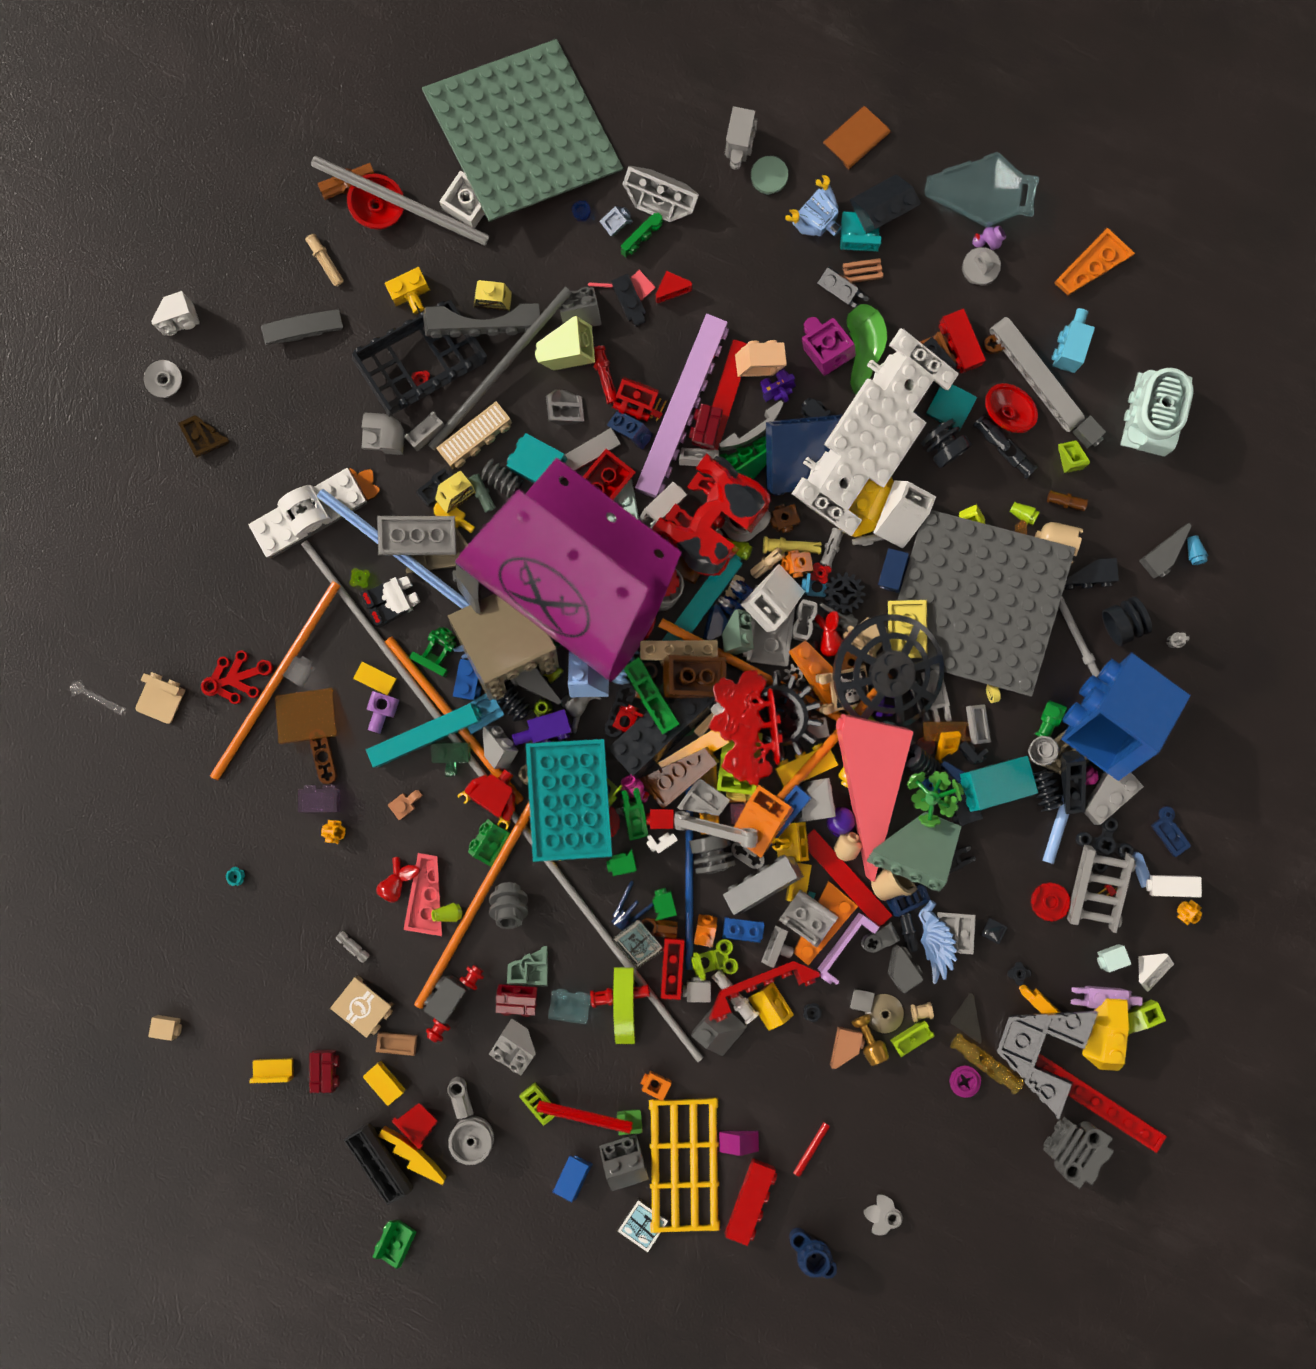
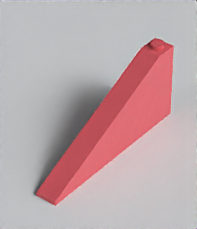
[836,714,913,881]

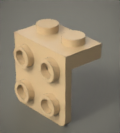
[136,672,186,724]

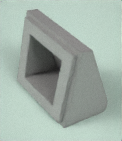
[850,988,875,1012]

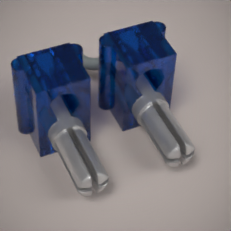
[718,580,754,616]

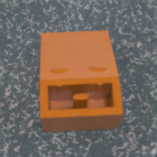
[734,785,794,858]

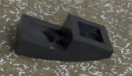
[416,466,453,507]

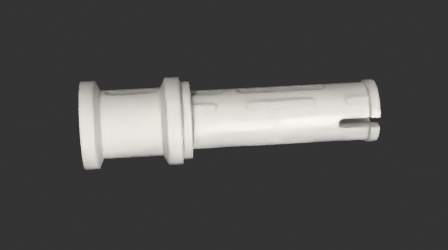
[711,969,760,1025]

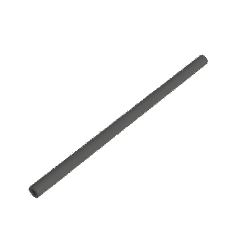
[428,287,572,451]

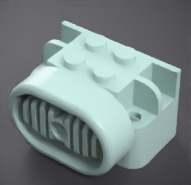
[1120,368,1193,456]

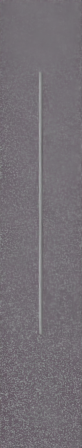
[301,540,704,1062]

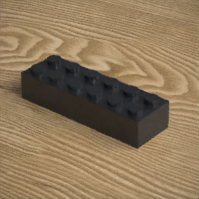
[608,697,718,779]

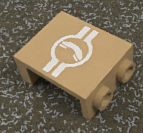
[330,976,394,1038]

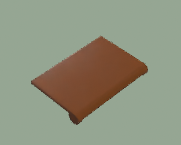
[823,106,890,169]

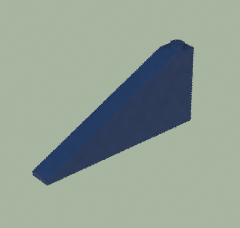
[766,411,917,496]

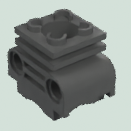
[1043,1117,1114,1189]

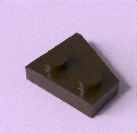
[178,415,229,458]

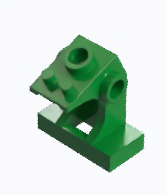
[409,627,457,677]

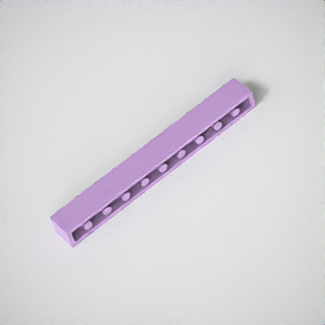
[635,313,729,499]

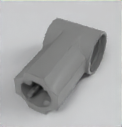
[447,1077,474,1119]

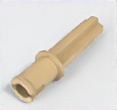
[305,234,343,286]

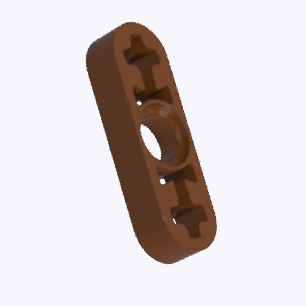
[309,730,337,784]

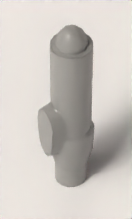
[852,534,885,546]

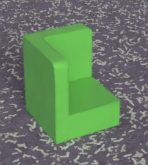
[617,1109,643,1135]

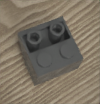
[560,287,602,327]
[888,944,923,993]
[599,1134,649,1191]

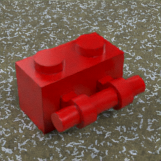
[612,377,659,422]

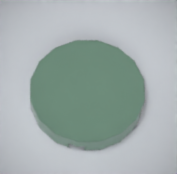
[751,156,788,194]

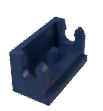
[878,548,910,593]

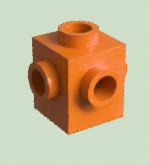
[781,550,813,579]

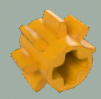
[321,820,346,844]
[1177,900,1202,925]

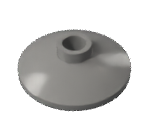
[144,360,182,398]

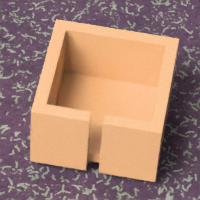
[735,340,787,377]

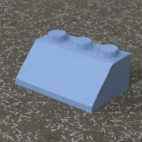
[568,651,609,697]

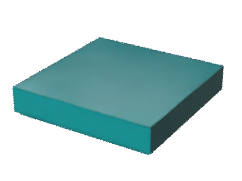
[926,384,977,431]

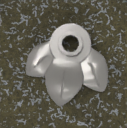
[863,1195,903,1235]

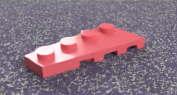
[403,853,442,936]

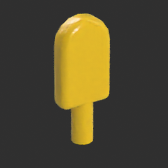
[434,502,475,533]

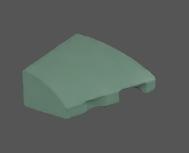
[507,946,548,987]

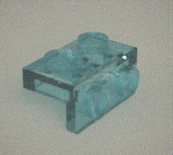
[548,989,591,1025]

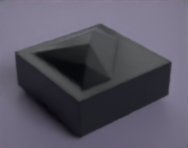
[980,918,1008,944]

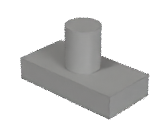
[761,926,794,968]

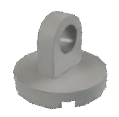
[962,247,1001,286]

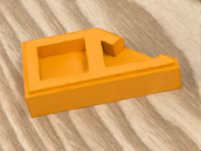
[935,731,961,763]

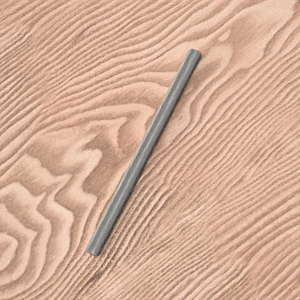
[311,156,489,245]

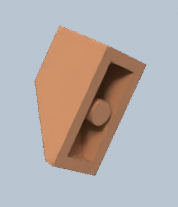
[830,1027,865,1069]

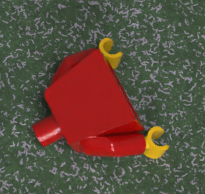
[458,769,516,830]

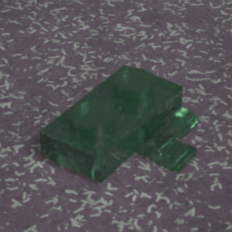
[431,742,471,777]

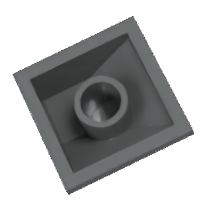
[691,1007,747,1056]

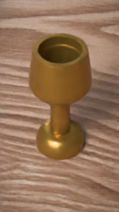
[852,1014,889,1066]

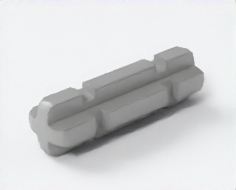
[336,931,370,963]

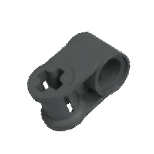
[861,922,900,953]

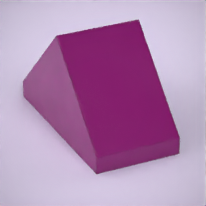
[719,1131,759,1156]

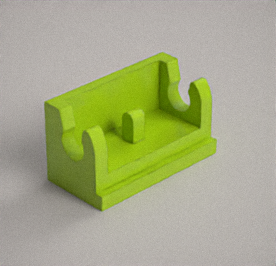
[890,1020,934,1057]

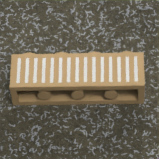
[436,402,512,469]

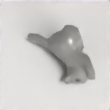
[561,692,601,733]

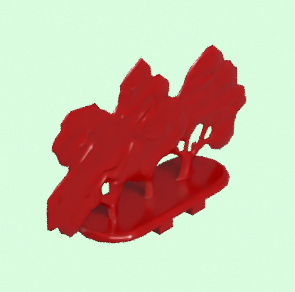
[708,670,783,786]

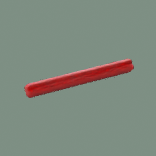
[537,1101,633,1133]

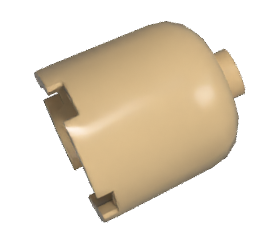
[1035,522,1083,566]

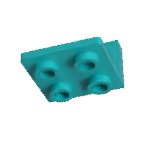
[840,212,881,251]

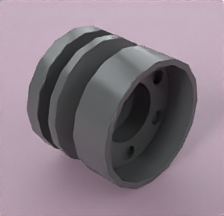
[689,835,736,874]

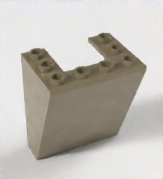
[448,594,559,701]

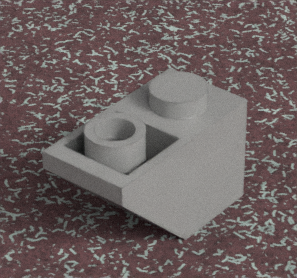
[483,726,518,769]

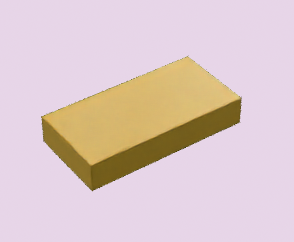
[353,662,397,696]

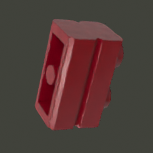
[689,404,723,449]
[496,984,537,1017]
[309,1050,340,1093]

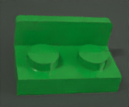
[468,819,510,867]

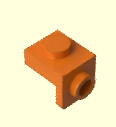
[694,914,717,947]

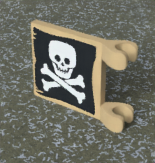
[815,666,869,714]

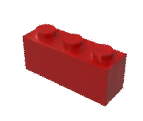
[939,309,986,374]
[661,937,684,1000]

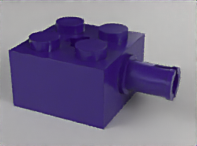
[512,709,573,746]

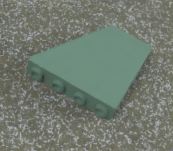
[867,812,961,892]

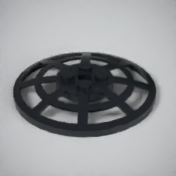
[833,614,944,727]

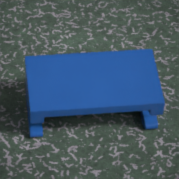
[553,1155,593,1202]

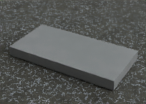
[377,516,456,555]

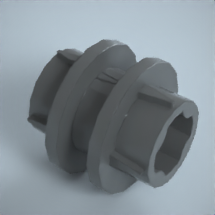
[489,882,528,929]

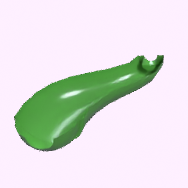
[847,304,887,395]

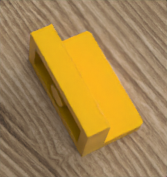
[785,862,812,901]
[748,983,794,1030]
[250,1058,294,1083]
[363,1061,406,1105]

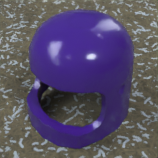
[826,807,856,837]

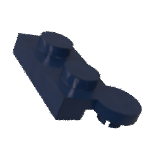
[1151,807,1191,857]

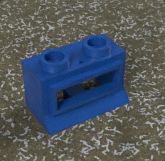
[722,917,764,943]

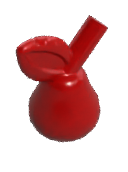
[814,611,843,656]
[376,857,420,903]

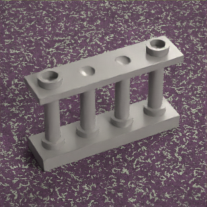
[1067,845,1136,933]

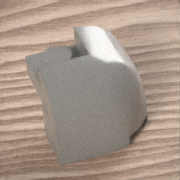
[362,413,405,455]

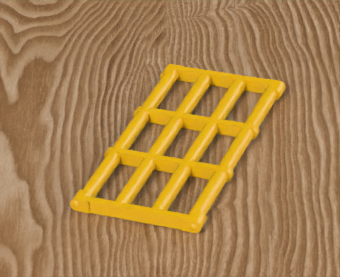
[649,1098,720,1233]

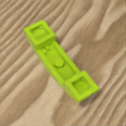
[613,967,635,1044]

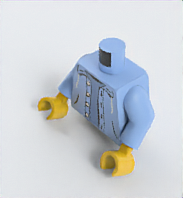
[785,175,841,236]

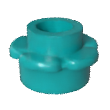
[226,867,245,886]

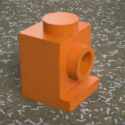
[640,1071,672,1101]

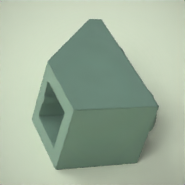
[722,609,754,655]

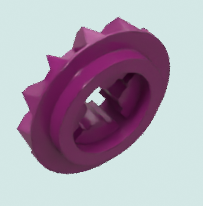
[949,1065,981,1098]

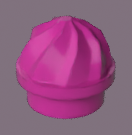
[1086,766,1098,785]

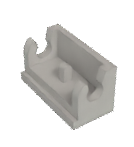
[404,411,445,451]

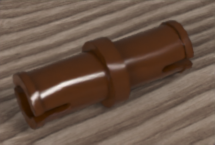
[1047,490,1088,511]

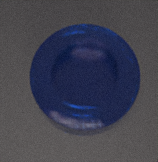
[572,200,591,221]

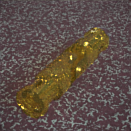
[950,1033,1024,1094]

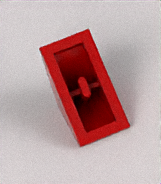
[656,271,692,304]

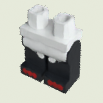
[360,576,421,628]

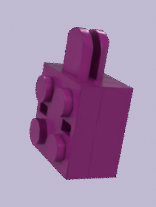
[802,317,856,376]

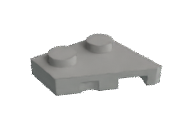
[677,778,730,816]
[937,912,975,954]

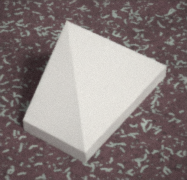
[1138,953,1174,992]

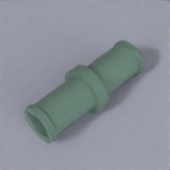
[468,473,496,513]

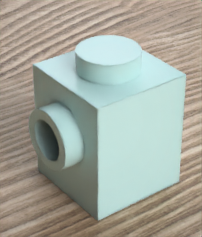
[1097,944,1131,972]

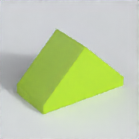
[1058,440,1090,473]

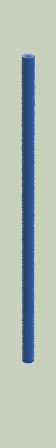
[685,785,693,970]

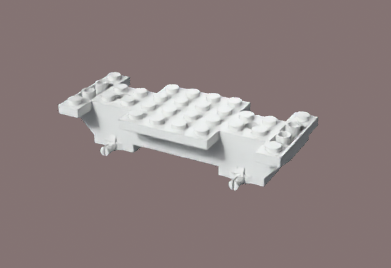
[792,329,959,536]

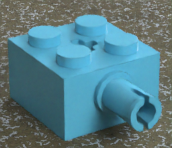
[1052,308,1095,373]

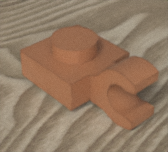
[388,790,423,820]

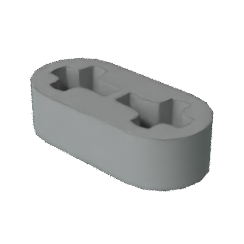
[731,842,764,869]

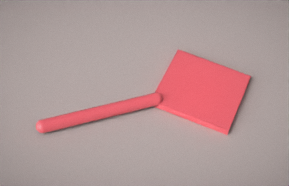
[588,270,656,301]

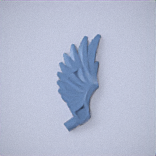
[918,900,957,984]

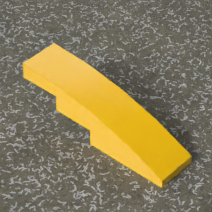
[378,1126,447,1185]

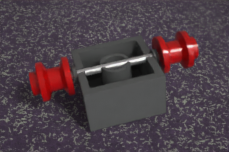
[424,965,484,1043]

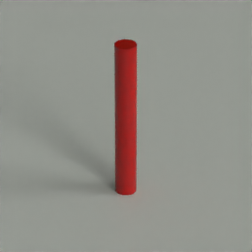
[793,1122,830,1177]

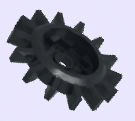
[752,670,824,759]

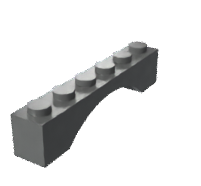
[423,303,540,338]

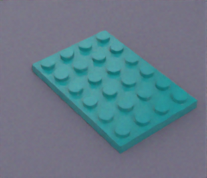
[526,739,612,862]

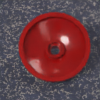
[347,174,404,229]
[985,383,1038,433]

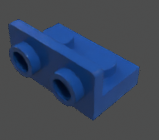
[453,659,482,701]

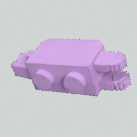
[1071,986,1142,1009]

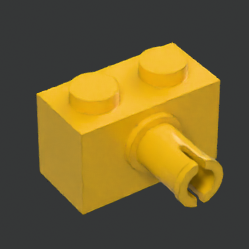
[385,267,430,314]
[772,822,809,862]

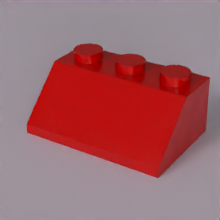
[583,449,636,500]

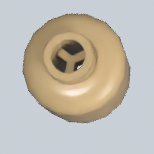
[834,832,862,861]

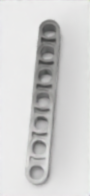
[990,317,1085,432]

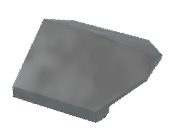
[546,390,584,425]

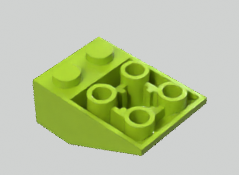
[717,733,763,795]

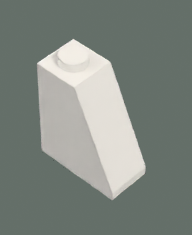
[639,482,687,529]
[1146,875,1201,897]

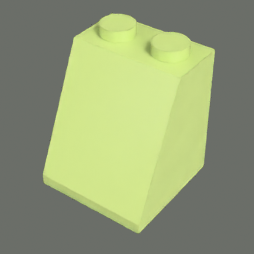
[535,316,595,370]

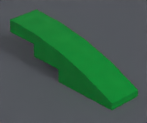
[624,657,679,734]

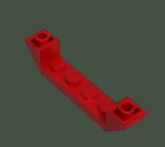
[709,961,820,1022]

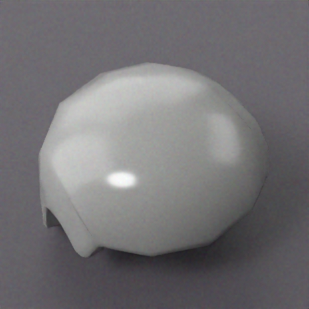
[1028,736,1059,766]

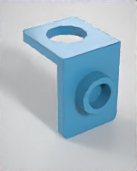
[801,573,827,597]

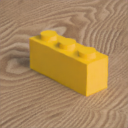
[775,743,838,788]

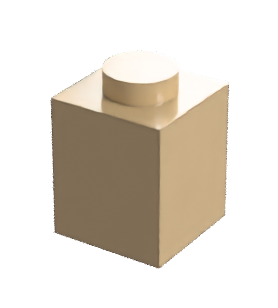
[148,1015,182,1041]

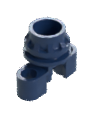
[789,1228,837,1278]

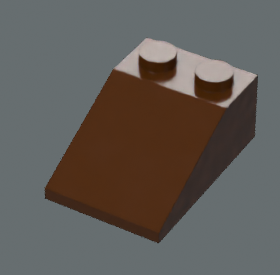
[663,655,726,698]

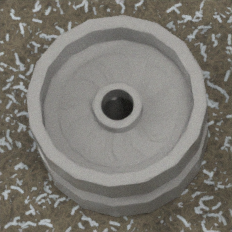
[449,1116,494,1165]

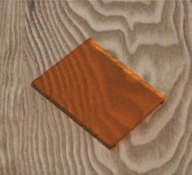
[275,688,337,744]

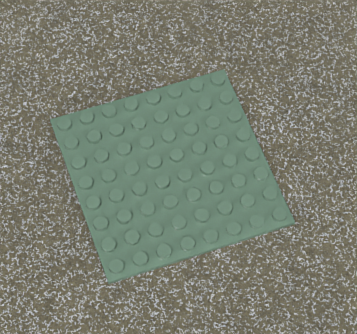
[422,39,623,221]

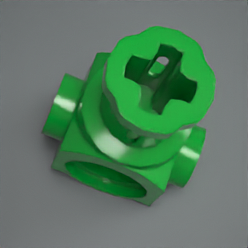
[1035,700,1067,737]

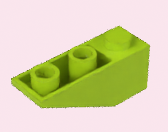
[1128,1000,1166,1034]

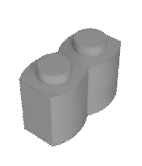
[792,599,817,641]

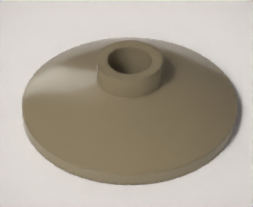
[865,994,904,1033]

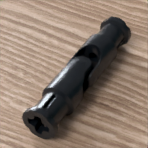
[972,413,1038,479]

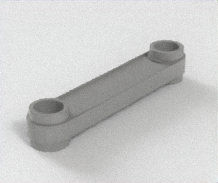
[673,811,758,848]

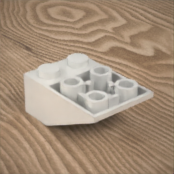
[874,480,936,548]
[741,564,805,632]

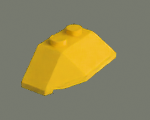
[840,477,894,538]
[1082,998,1129,1071]

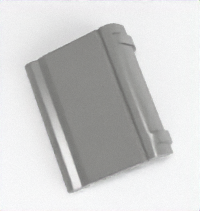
[779,890,838,948]

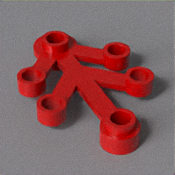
[201,650,273,704]

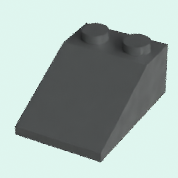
[511,668,563,706]

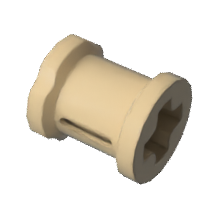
[911,1002,934,1022]

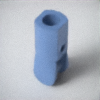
[1132,852,1150,888]

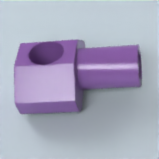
[367,691,399,734]

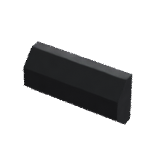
[344,1122,414,1205]

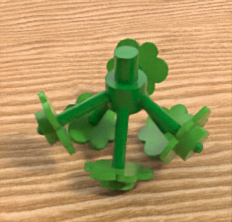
[907,771,964,827]

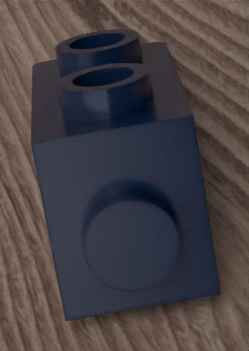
[607,411,653,450]

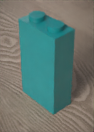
[960,756,1038,812]

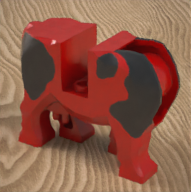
[652,453,771,576]

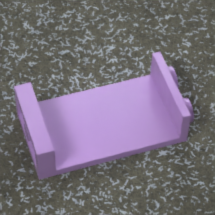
[817,913,879,984]

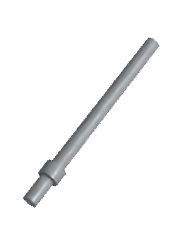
[1059,597,1100,677]

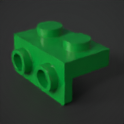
[373,1220,417,1269]

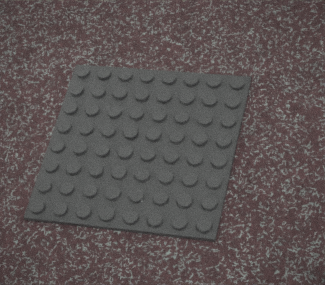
[882,510,1076,697]

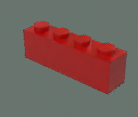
[725,1158,777,1246]

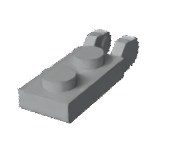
[921,670,952,725]

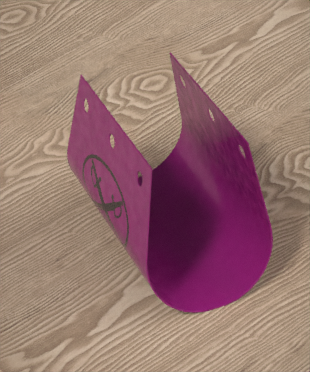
[454,458,681,682]

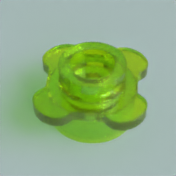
[349,568,370,588]

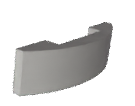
[719,400,783,451]

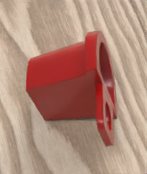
[392,1103,438,1150]

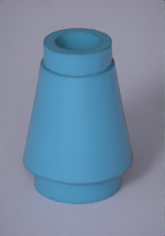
[1187,535,1208,565]

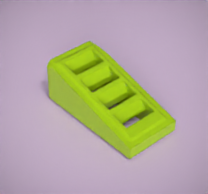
[519,1082,555,1126]

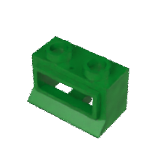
[606,850,637,876]
[652,888,677,921]

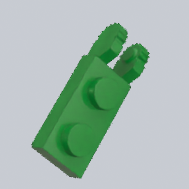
[621,213,663,258]
[622,787,648,840]

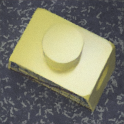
[474,280,512,311]
[435,471,476,513]

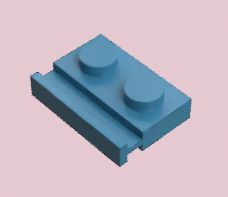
[467,694,505,734]

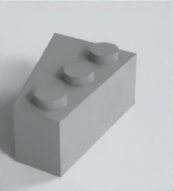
[1084,772,1144,825]

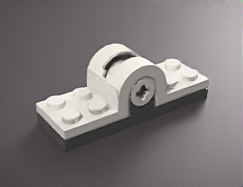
[248,468,369,559]

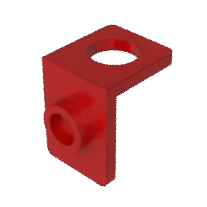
[613,705,643,732]

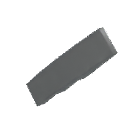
[261,309,343,345]

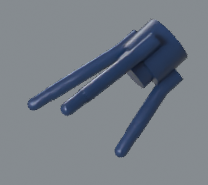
[612,881,654,931]

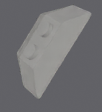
[623,166,699,222]

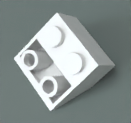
[152,291,200,336]

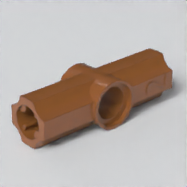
[318,163,375,200]

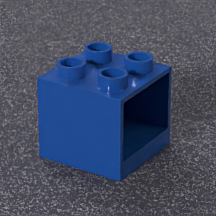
[1061,653,1190,781]

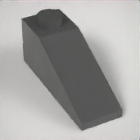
[1139,523,1191,578]
[453,565,481,613]

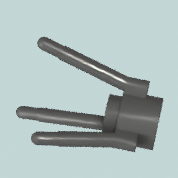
[813,601,858,634]

